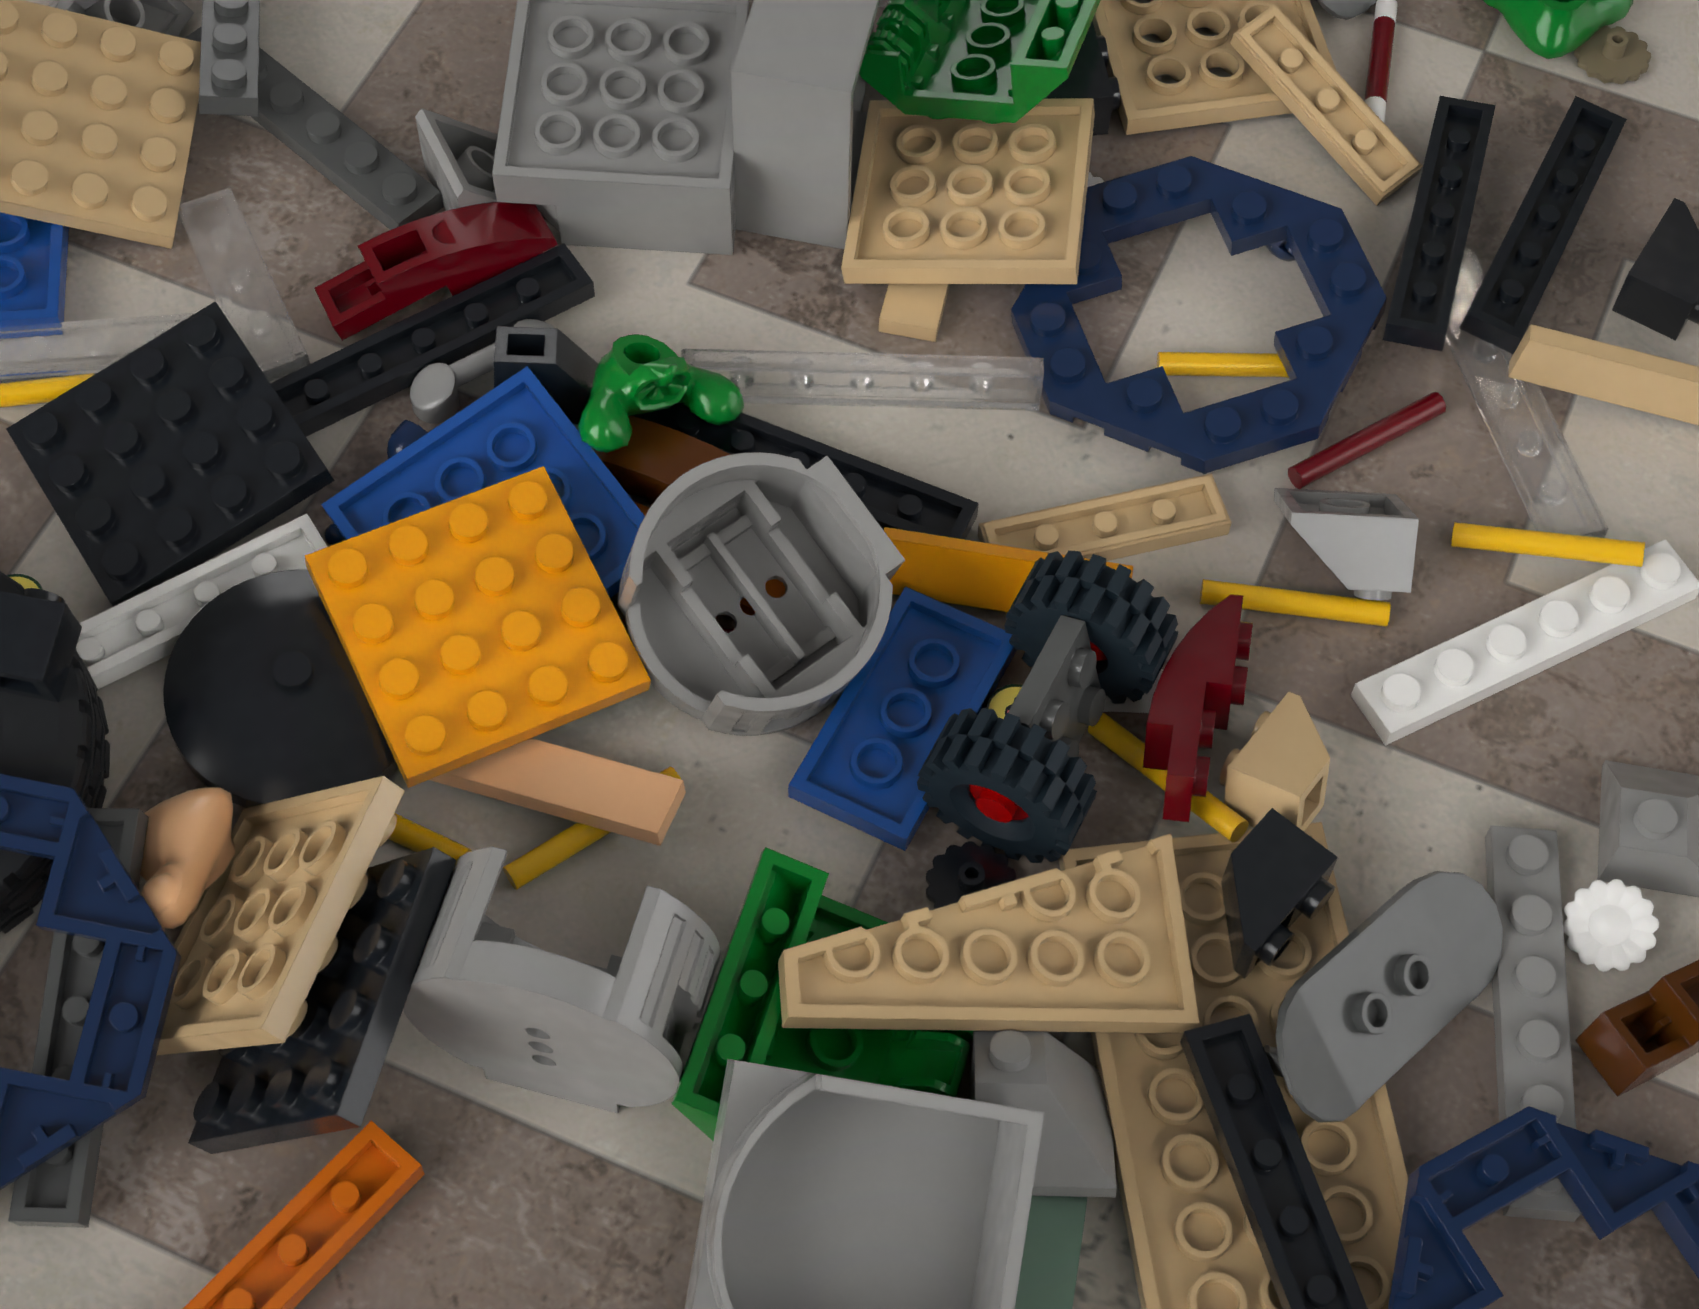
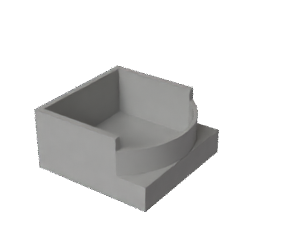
[492,0,749,255]
[731,0,880,249]
[685,1059,1045,1309]

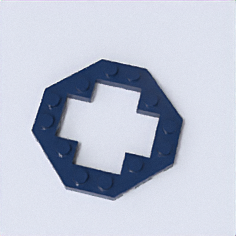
[1011,156,1387,474]
[0,774,181,1190]
[1388,1106,1699,1309]

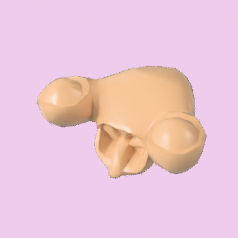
[140,787,235,929]

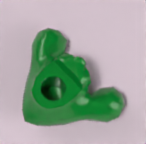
[1483,0,1633,59]
[578,334,744,453]

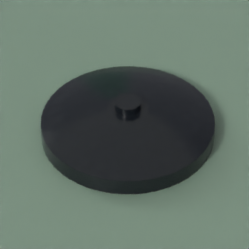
[163,569,399,808]

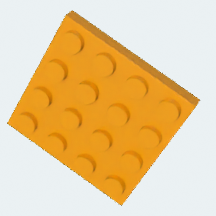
[305,466,651,788]

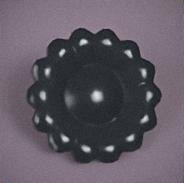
[926,841,1016,909]

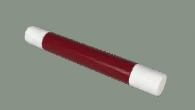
[1364,0,1398,123]

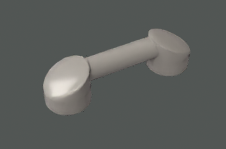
[410,319,554,424]

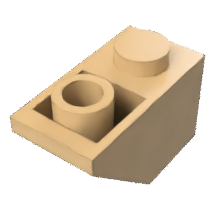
[1219,692,1330,831]

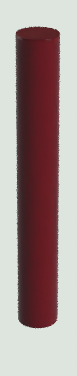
[1288,392,1446,489]

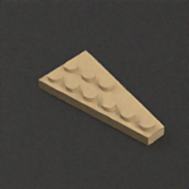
[778,833,1200,1033]

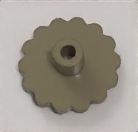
[1573,25,1651,85]

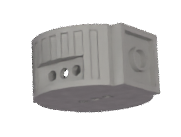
[617,452,905,736]
[403,846,721,1113]

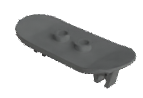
[1263,871,1503,1122]

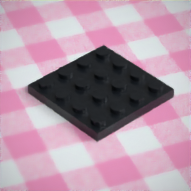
[6,301,335,607]
[188,847,456,1154]

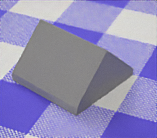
[415,108,546,220]

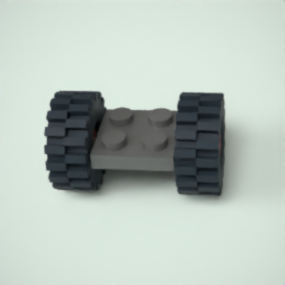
[917,550,1178,863]

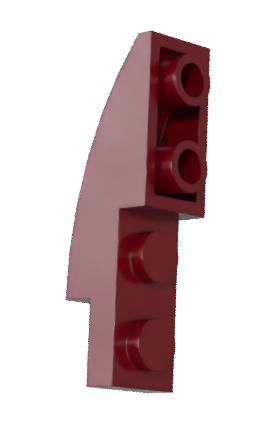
[314,202,558,341]
[1143,594,1253,823]

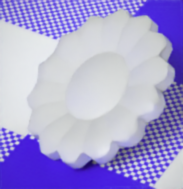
[1563,879,1659,972]

